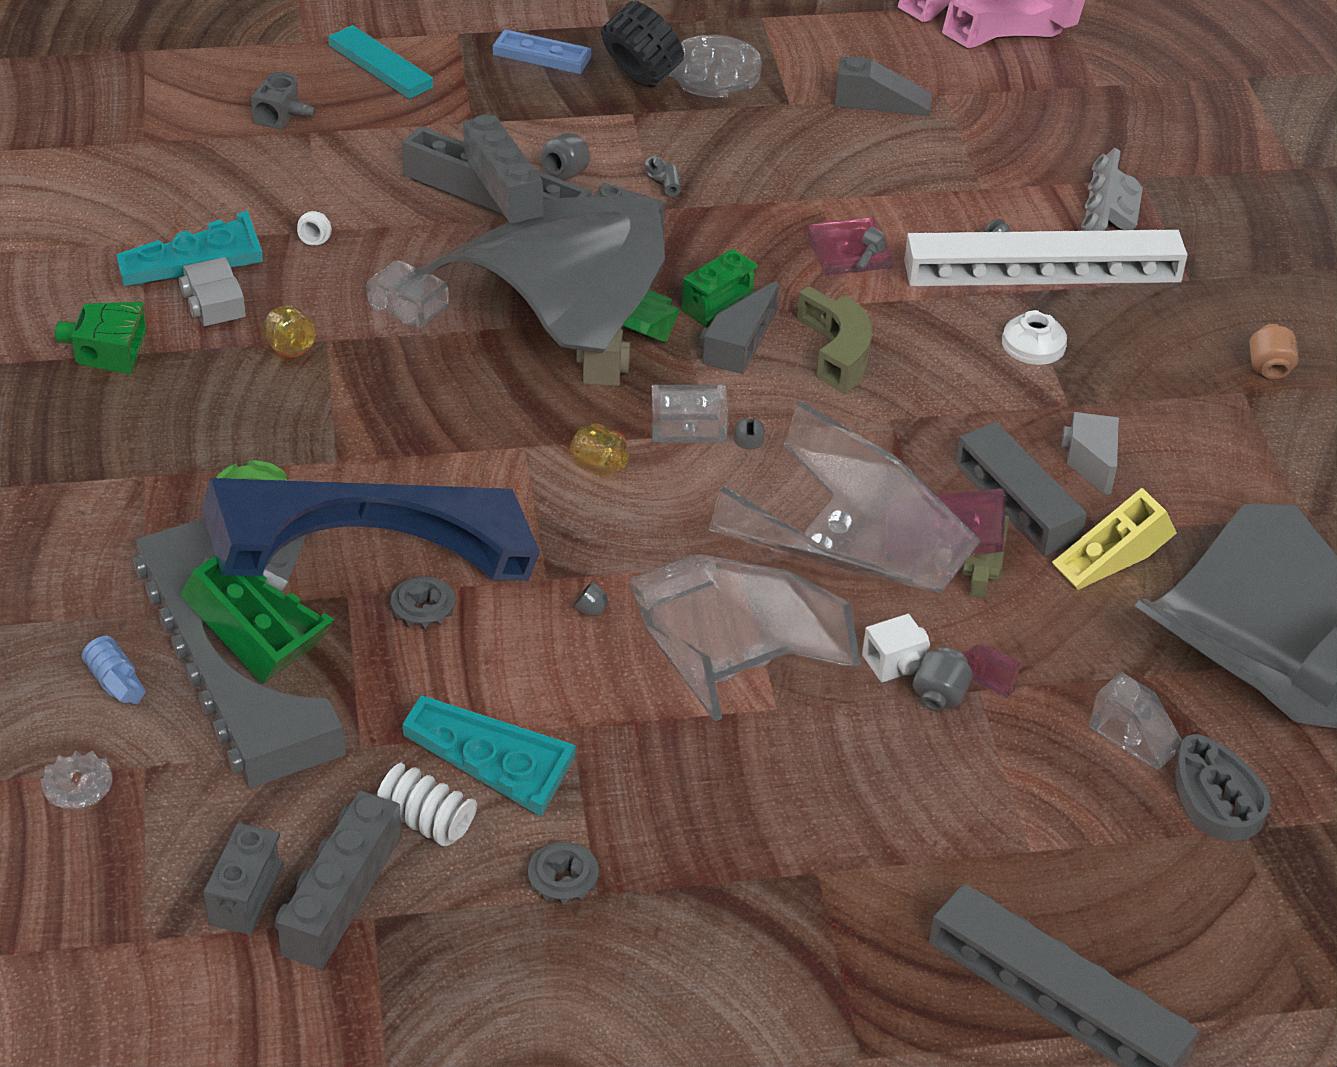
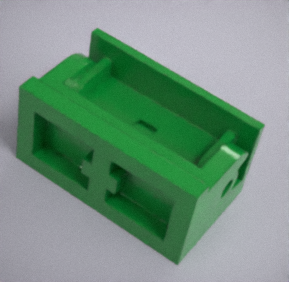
[682,249,758,327]

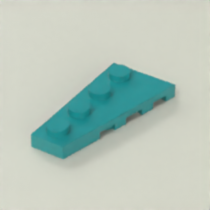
[116,210,263,286]

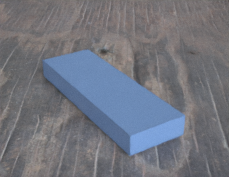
[493,29,591,74]

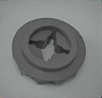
[391,576,456,629]
[528,842,599,905]

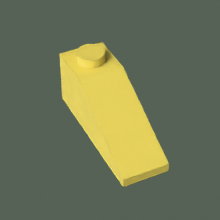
[1052,488,1177,590]

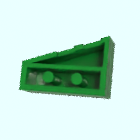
[180,555,335,685]

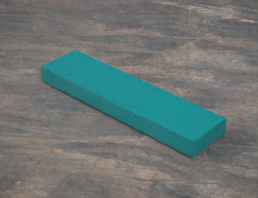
[328,25,434,99]

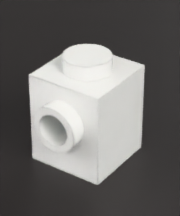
[862,614,930,683]

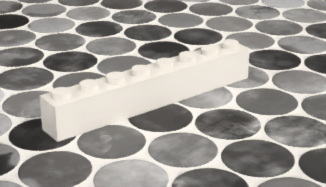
[904,230,1187,286]

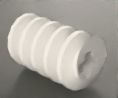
[377,762,477,846]

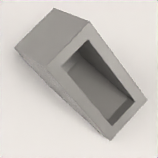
[1061,412,1119,495]

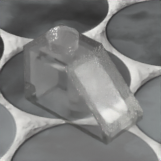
[1089,671,1182,770]

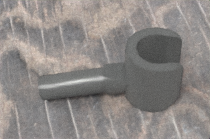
[855,227,886,271]

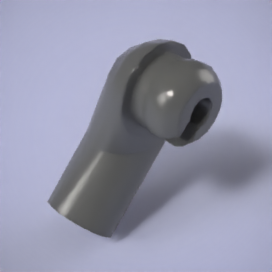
[645,156,681,197]

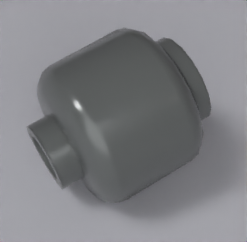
[541,133,590,180]
[912,647,973,711]

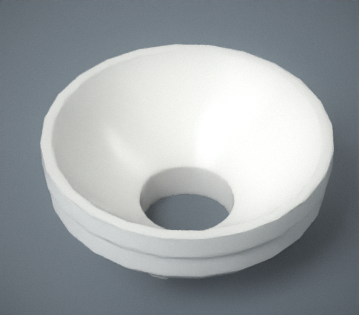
[1002,310,1067,365]

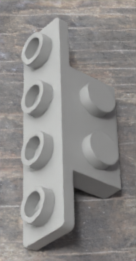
[1081,148,1143,231]

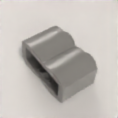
[179,257,246,326]

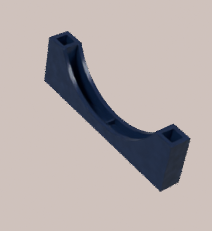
[201,478,540,581]

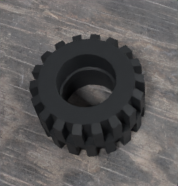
[601,1,684,88]

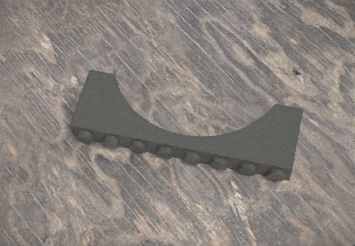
[132,518,346,789]

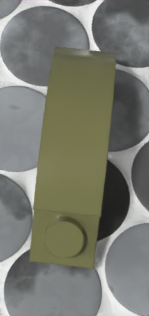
[797,286,872,394]

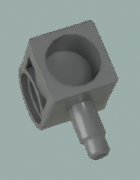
[251,72,315,130]

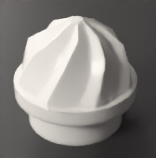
[297,211,332,245]

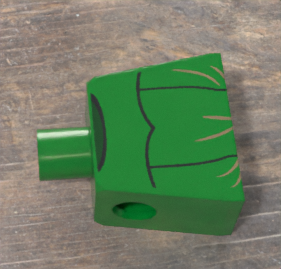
[55,302,147,374]

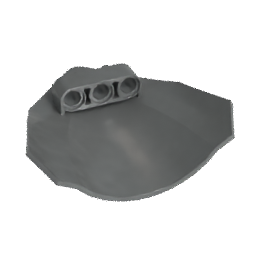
[414,196,665,353]
[1134,504,1337,728]

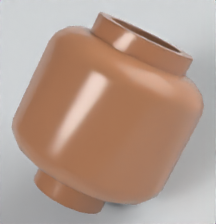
[1249,324,1299,379]

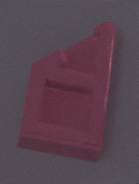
[960,644,1020,698]

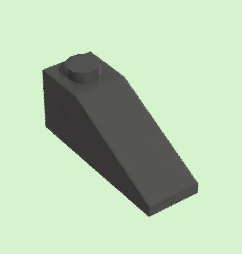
[835,56,932,116]
[699,282,779,375]

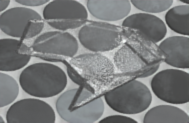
[709,401,981,594]
[629,554,861,721]

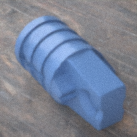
[82,636,146,704]

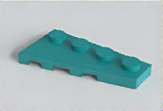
[403,695,576,817]

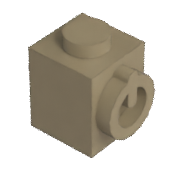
[577,329,630,386]

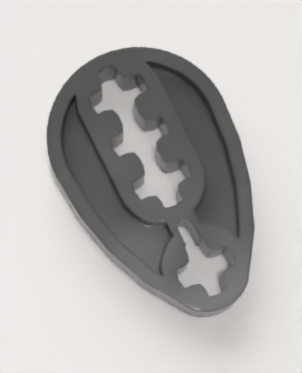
[1175,734,1271,841]

